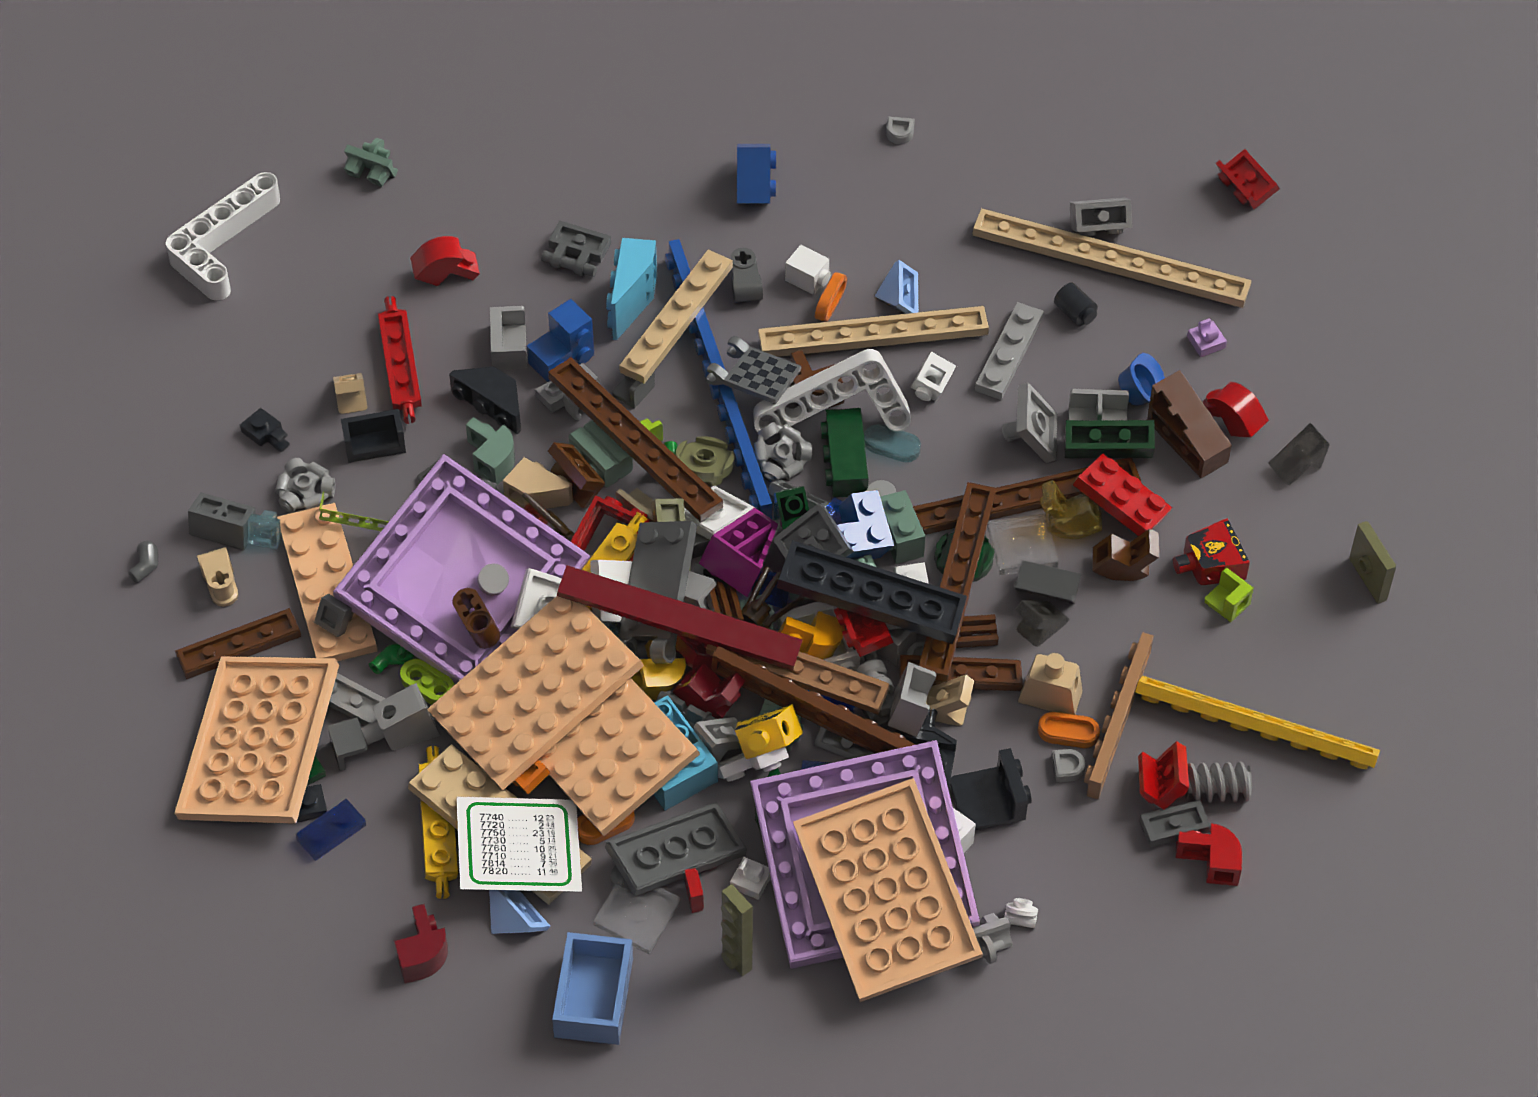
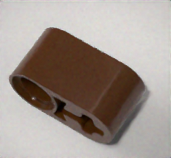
[452,588,500,649]

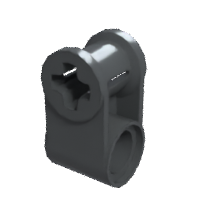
[731,248,763,303]

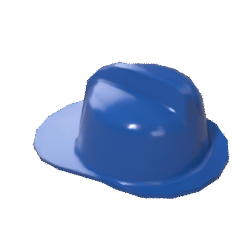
[1118,353,1165,406]

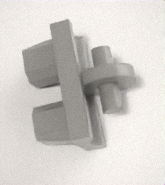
[973,913,1013,964]

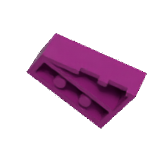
[699,508,778,597]

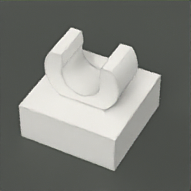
[730,857,771,900]

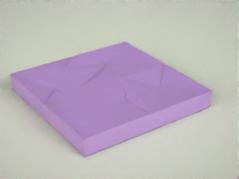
[333,454,590,684]
[750,740,980,969]

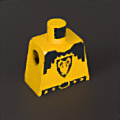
[735,704,803,759]

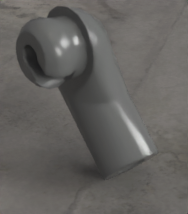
[128,541,158,583]

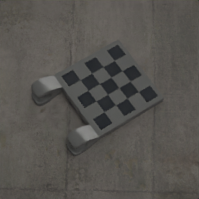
[706,336,801,404]

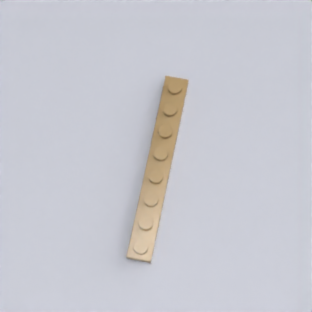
[759,306,989,357]

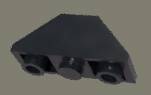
[449,366,521,434]

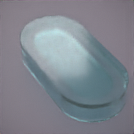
[864,424,921,462]

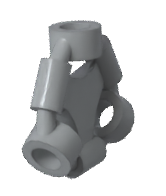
[754,422,812,482]
[275,458,335,513]

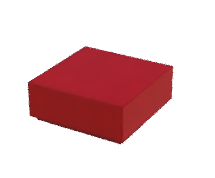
[685,868,704,913]

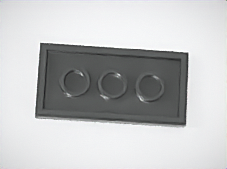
[605,802,747,896]

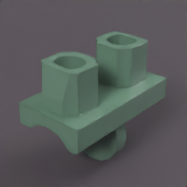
[344,138,398,187]

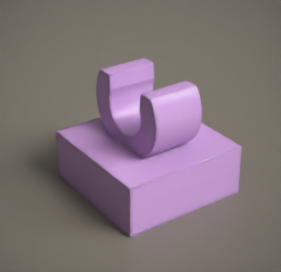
[1187,318,1227,357]

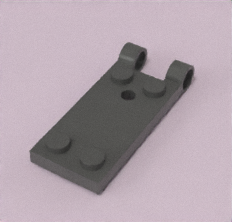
[618,521,697,664]

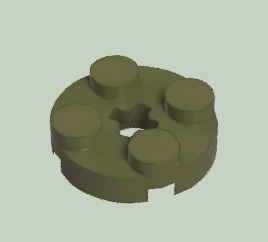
[676,436,734,486]

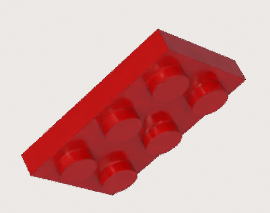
[1073,454,1173,536]

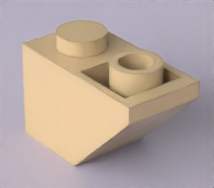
[503,457,573,511]

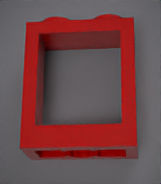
[571,495,649,561]

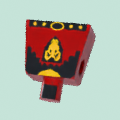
[1173,518,1250,585]

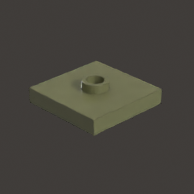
[1349,521,1396,604]

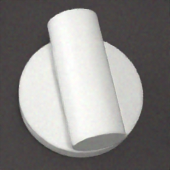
[1004,898,1038,928]

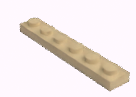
[619,249,733,384]

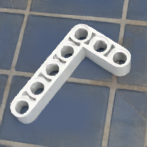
[166,172,280,301]
[753,349,911,433]

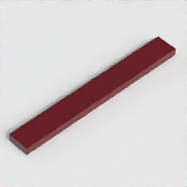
[557,565,803,671]

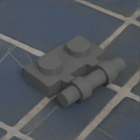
[541,220,611,277]

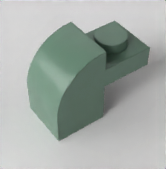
[466,417,515,485]

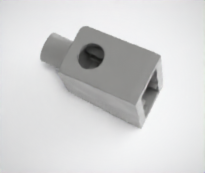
[361,683,440,750]

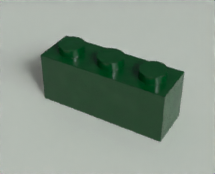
[820,408,869,498]
[1064,420,1155,458]

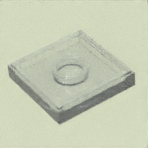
[987,513,1059,575]
[593,875,681,955]

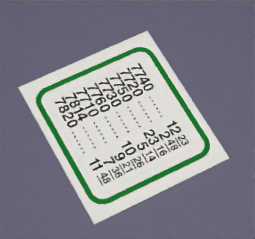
[457,797,582,892]

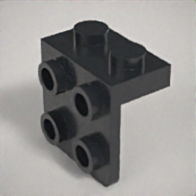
[950,748,1032,830]

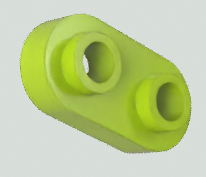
[400,659,455,705]

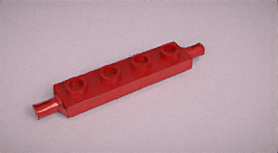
[378,296,422,424]

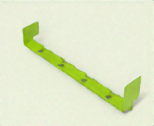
[319,491,389,531]

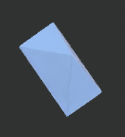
[875,260,919,314]
[489,890,550,934]

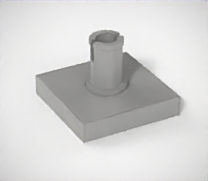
[1002,382,1057,463]

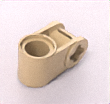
[197,547,238,607]

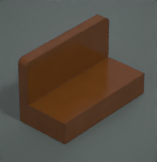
[548,442,605,508]

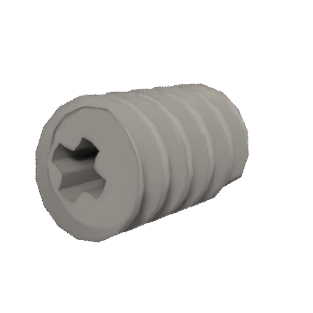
[1186,762,1252,802]

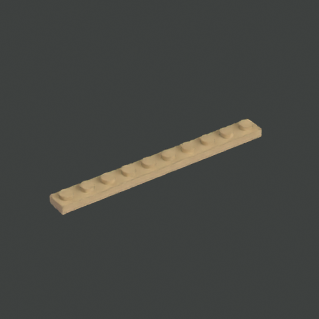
[973,208,1252,308]

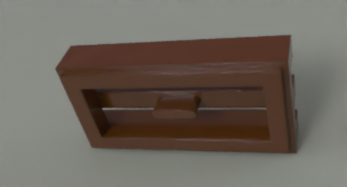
[705,581,744,621]
[956,614,999,648]

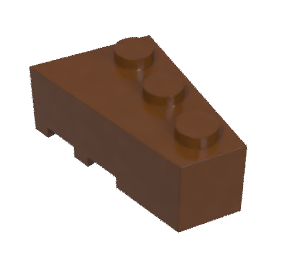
[1147,370,1232,478]

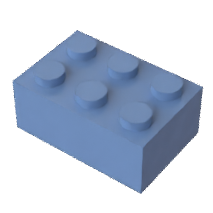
[552,932,633,1045]

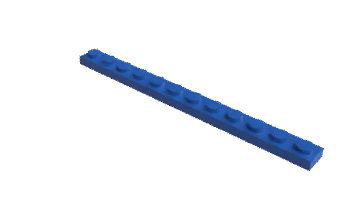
[665,239,772,519]

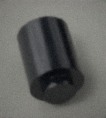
[1054,282,1098,326]

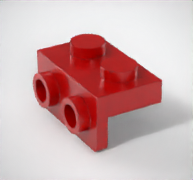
[1215,149,1280,210]
[833,608,894,657]
[1138,741,1189,810]

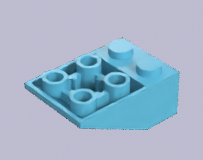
[606,238,657,340]
[653,695,718,811]

